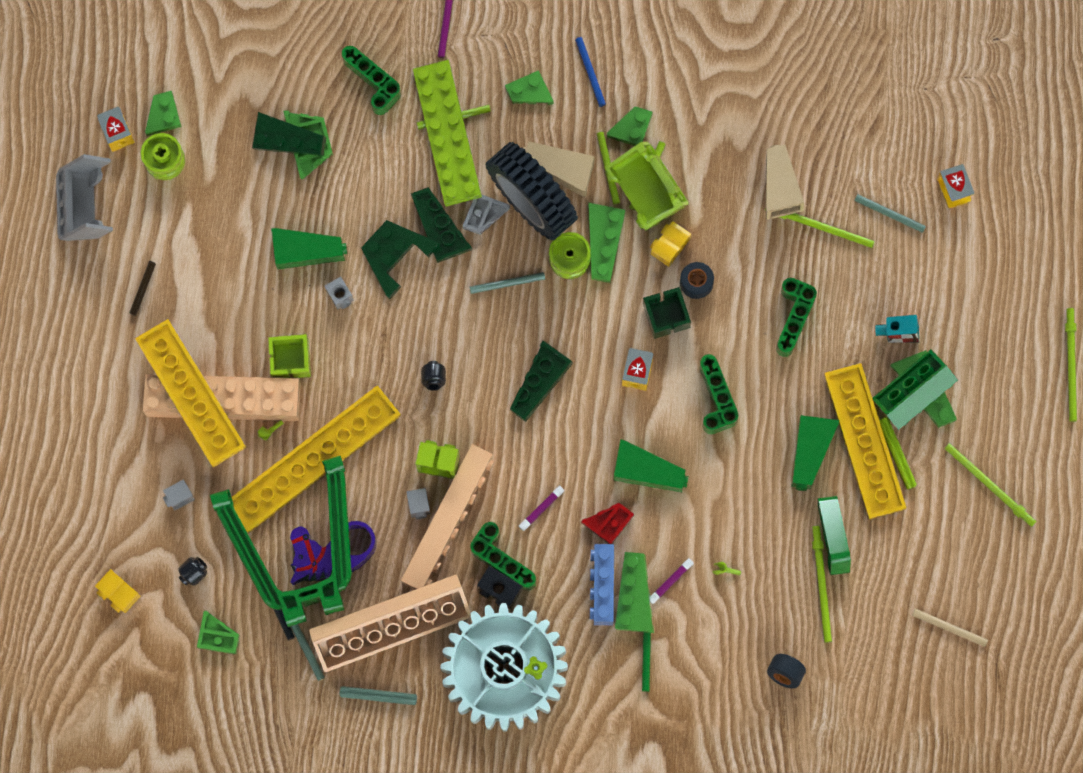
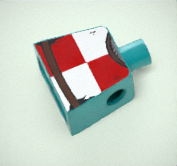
[875,315,919,343]

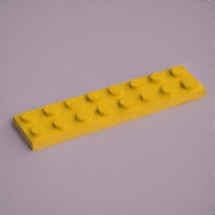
[135,319,246,467]
[824,363,906,520]

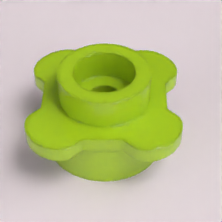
[524,656,547,680]

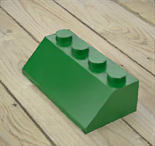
[872,349,958,430]

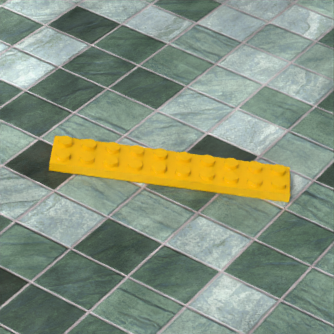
[232,385,401,534]

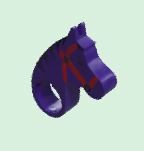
[290,521,377,585]

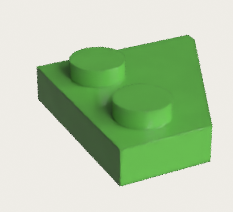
[505,70,554,105]
[145,90,182,136]
[607,106,653,146]

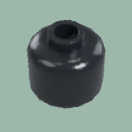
[421,361,446,391]
[178,557,208,586]

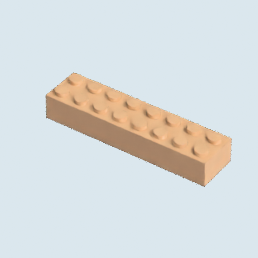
[143,374,301,421]
[309,574,471,672]

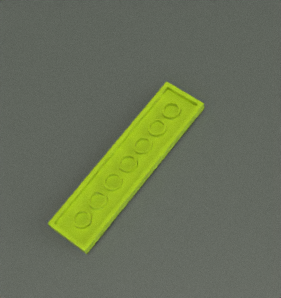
[413,59,482,206]

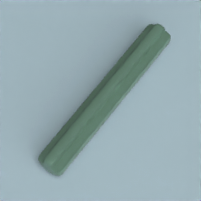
[339,686,417,705]

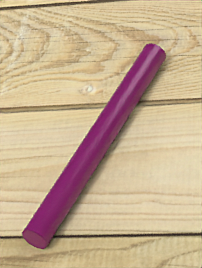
[437,0,453,58]

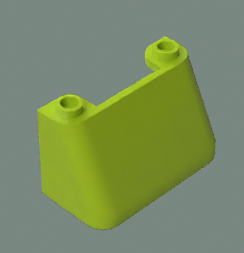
[604,142,689,231]

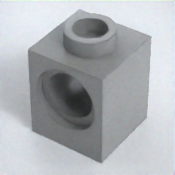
[324,277,354,310]
[163,479,195,511]
[406,488,431,519]

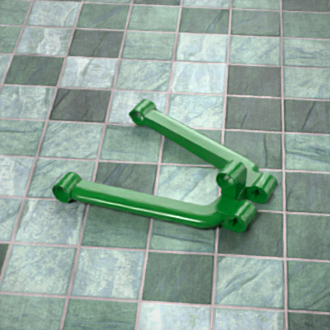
[210,455,352,627]

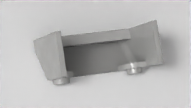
[56,154,113,241]

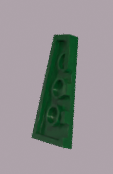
[252,112,326,156]
[411,187,473,263]
[510,340,573,422]

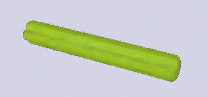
[879,417,917,490]

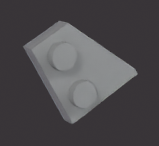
[462,194,510,235]

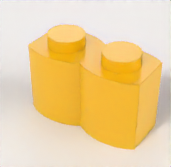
[650,222,691,267]
[95,569,141,613]

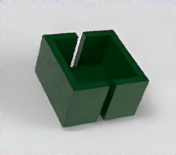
[643,287,691,339]

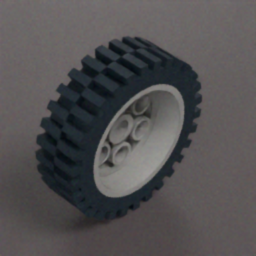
[485,142,578,241]

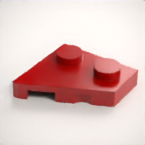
[581,503,634,544]

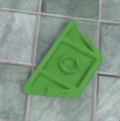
[283,110,333,179]

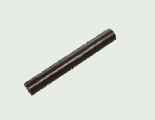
[129,261,156,316]

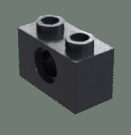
[477,566,523,609]

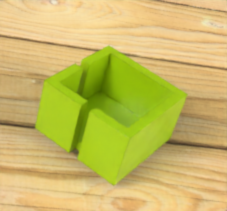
[268,334,311,378]
[415,440,460,479]

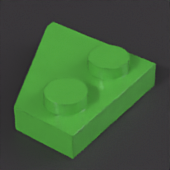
[197,611,240,655]

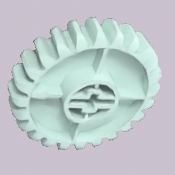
[440,603,568,732]

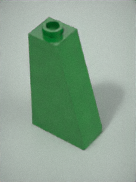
[271,228,348,270]
[791,415,839,491]
[613,439,689,493]

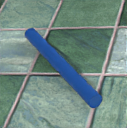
[575,37,606,107]

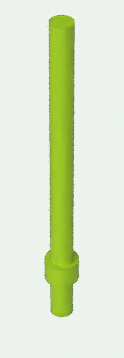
[765,208,875,248]
[1065,308,1077,422]
[944,443,1037,527]
[812,526,832,643]

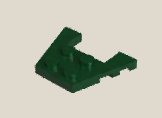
[361,220,440,299]

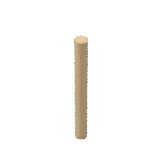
[912,609,988,647]

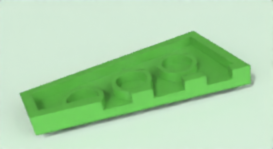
[589,203,625,283]
[890,350,957,428]
[615,552,654,633]

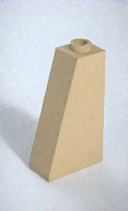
[523,141,594,197]
[766,144,804,220]

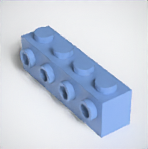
[590,544,614,626]

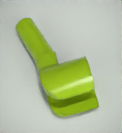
[258,420,284,440]
[712,562,741,575]

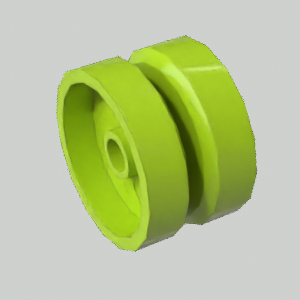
[140,133,185,180]
[549,232,591,279]

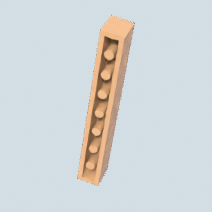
[401,444,495,590]

